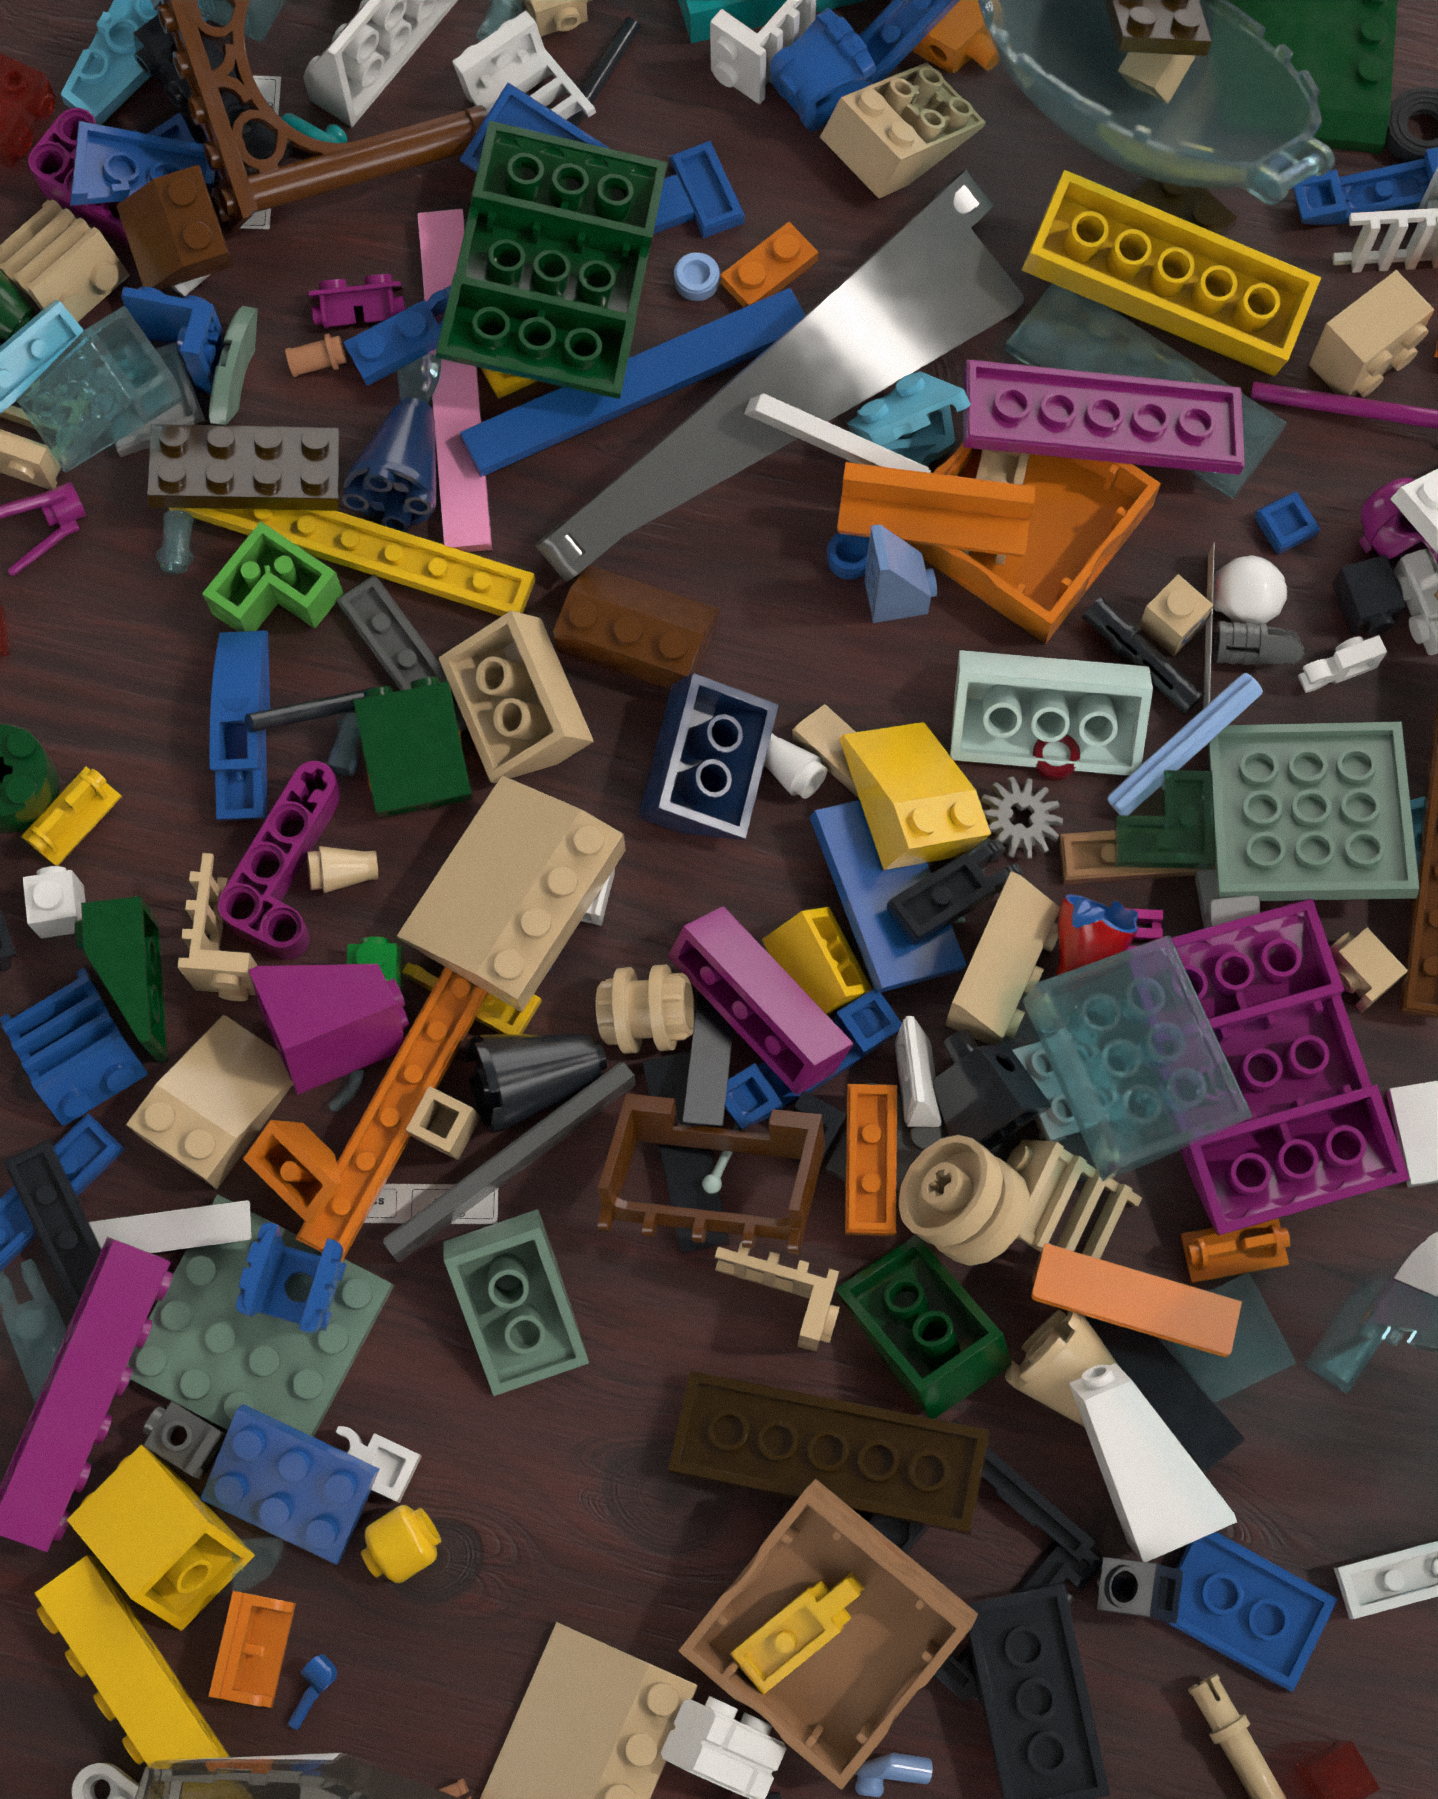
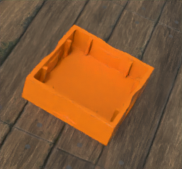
[906,442,1161,644]

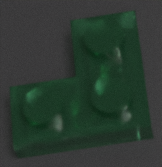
[1114,770,1215,869]

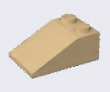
[126,1014,293,1190]

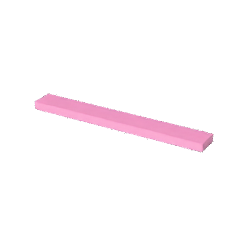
[418,209,492,552]

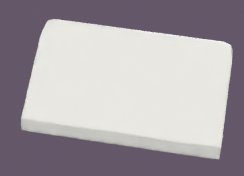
[894,1016,942,1127]

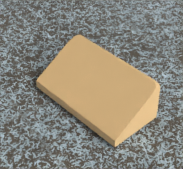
[792,704,860,800]

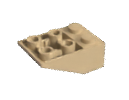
[820,62,986,199]

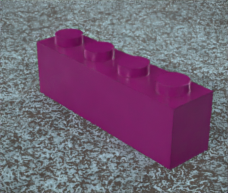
[667,906,853,1095]

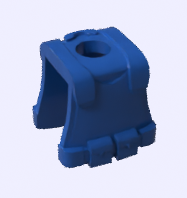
[770,7,876,132]
[236,1223,347,1334]

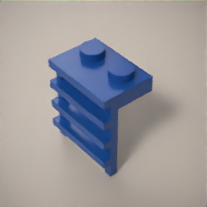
[0,967,148,1126]

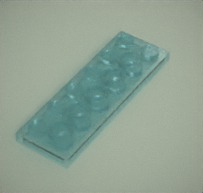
[1005,283,1287,499]

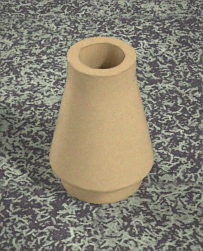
[307,846,378,894]

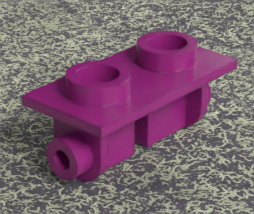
[308,274,405,329]

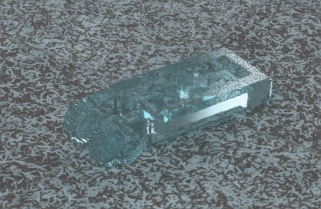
[0,1259,66,1403]

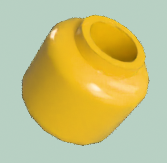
[361,1505,441,1583]

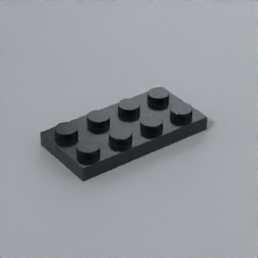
[966,1583,1110,1799]

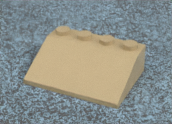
[397,775,626,1012]
[480,1622,698,1799]

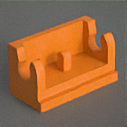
[208,1591,296,1708]

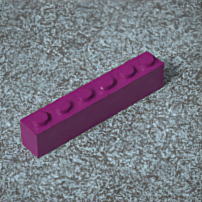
[0,1236,173,1552]

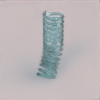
[328,1070,365,1112]

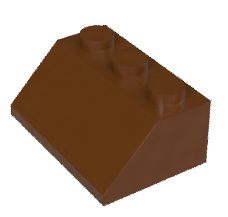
[553,565,720,689]

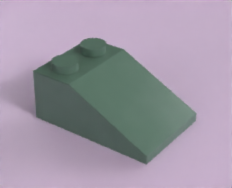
[444,1209,589,1396]

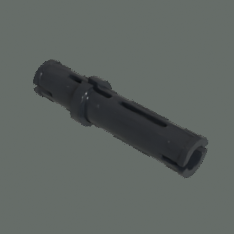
[1081,596,1205,716]

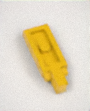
[730,1572,865,1695]

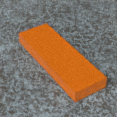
[845,1084,897,1236]

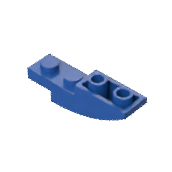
[210,631,270,821]

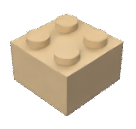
[1308,270,1434,397]

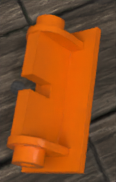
[1180,1218,1290,1283]

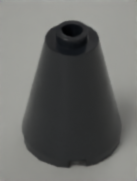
[465,1034,607,1134]

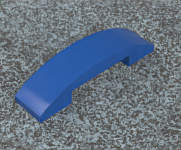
[1291,147,1438,225]
[725,989,902,1131]

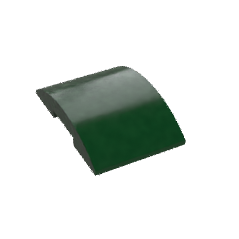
[435,121,667,399]

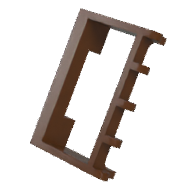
[598,1093,825,1254]

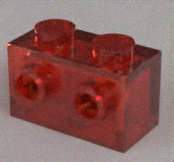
[0,53,56,169]

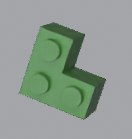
[202,521,343,632]

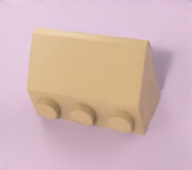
[439,610,594,783]
[945,871,1060,1045]

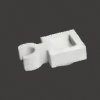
[1298,635,1387,693]
[336,1426,422,1503]

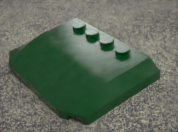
[1206,0,1398,154]

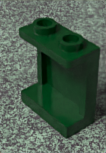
[353,677,473,818]

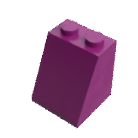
[248,964,410,1095]

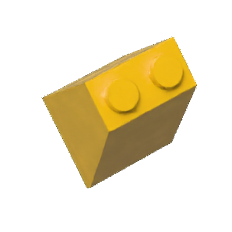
[67,1444,255,1631]

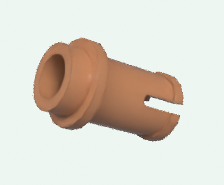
[285,333,347,377]

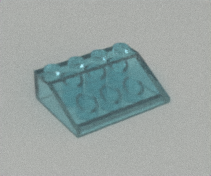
[1022,935,1252,1182]

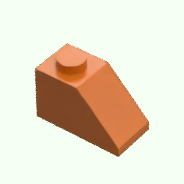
[243,1120,341,1223]

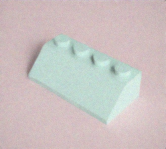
[950,650,1153,776]

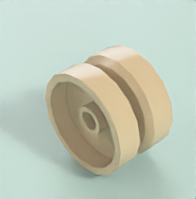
[898,1135,1030,1266]

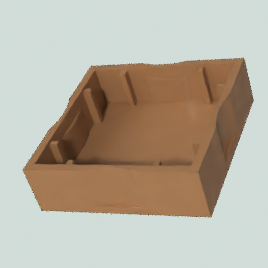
[678,1479,978,1790]

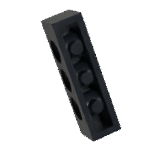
[133,14,295,175]

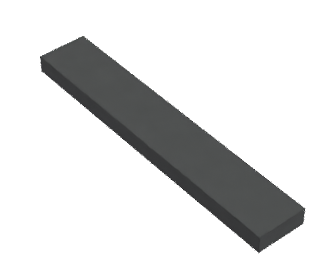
[383,1062,636,1263]

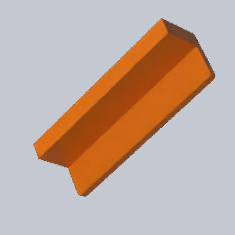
[837,462,1036,557]
[1031,1243,1242,1357]

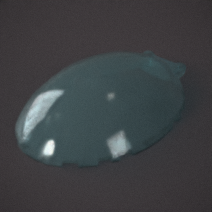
[978,0,1335,205]

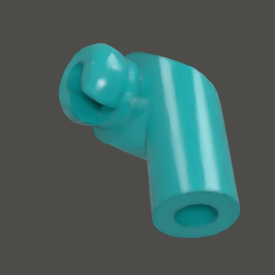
[282,113,347,143]

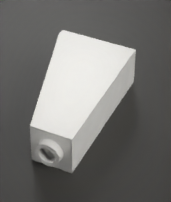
[1069,1363,1237,1562]

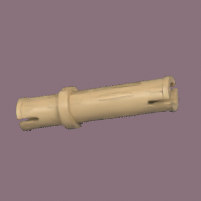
[1188,1674,1287,1799]

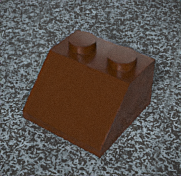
[116,165,234,290]

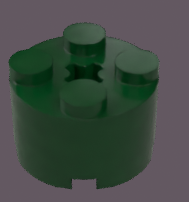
[0,724,60,833]

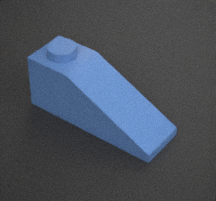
[864,524,937,623]

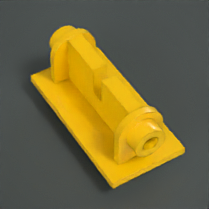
[21,766,122,866]

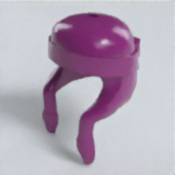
[1359,477,1438,563]

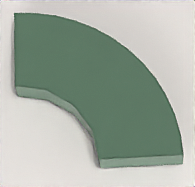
[209,306,258,426]

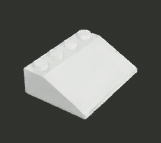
[303,0,458,128]

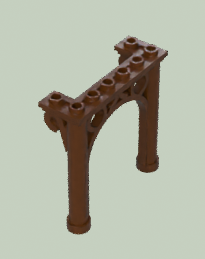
[151,0,488,233]

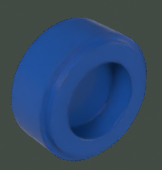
[826,533,869,580]

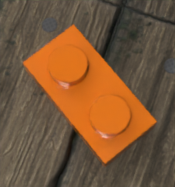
[720,222,819,308]

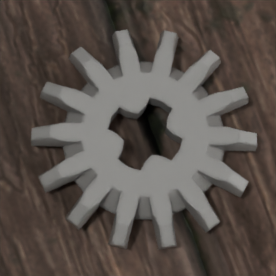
[980,777,1063,859]

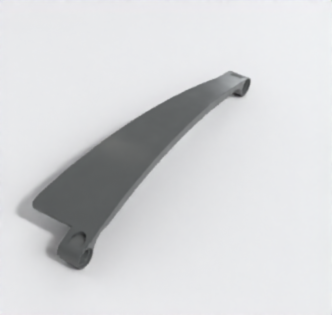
[535,169,1024,582]

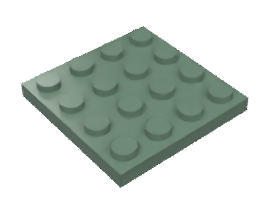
[1207,722,1419,901]
[127,1194,394,1437]

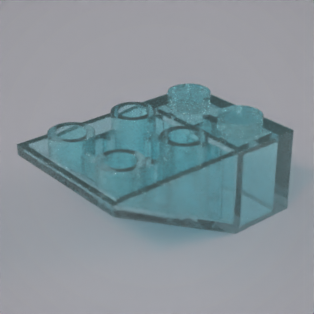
[16,306,184,473]

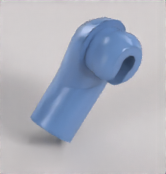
[854,1753,933,1797]

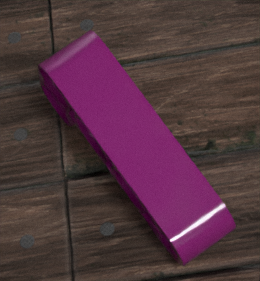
[28,108,131,249]
[218,761,341,960]

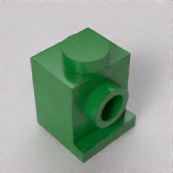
[347,937,403,995]

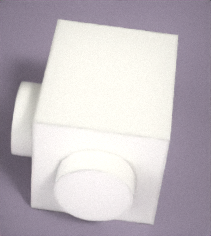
[23,866,86,938]

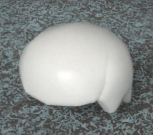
[1213,555,1287,624]

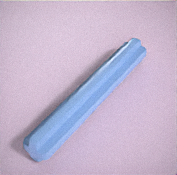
[1107,673,1263,817]

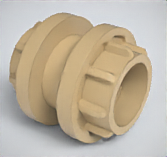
[596,964,695,1054]

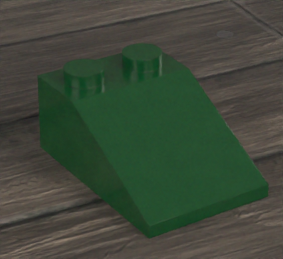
[74,896,168,1063]
[835,1235,1012,1419]

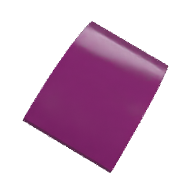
[1125,899,1410,1236]

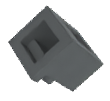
[143,1401,226,1480]

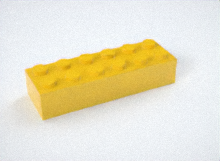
[1022,170,1321,376]

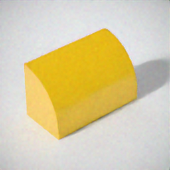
[762,907,872,1016]

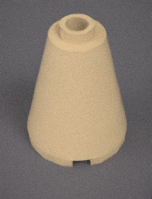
[1005,1309,1119,1427]

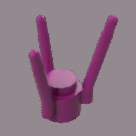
[0,481,86,576]

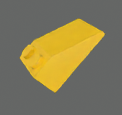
[839,722,991,870]

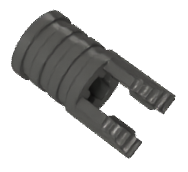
[1213,621,1305,666]

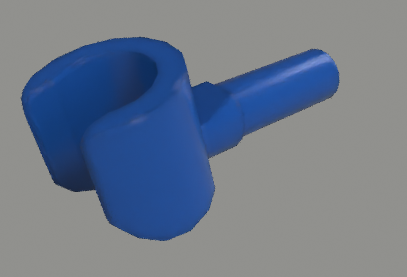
[287,1654,337,1730]

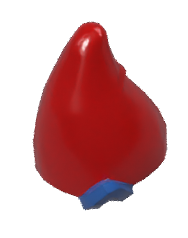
[1054,894,1138,988]

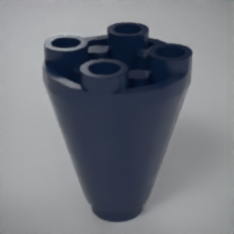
[342,398,436,532]

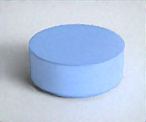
[674,253,719,301]

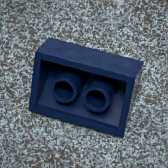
[638,673,778,840]

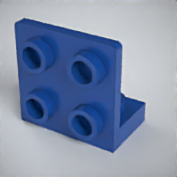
[121,286,228,394]

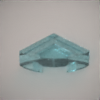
[397,353,441,403]
[232,1537,284,1592]

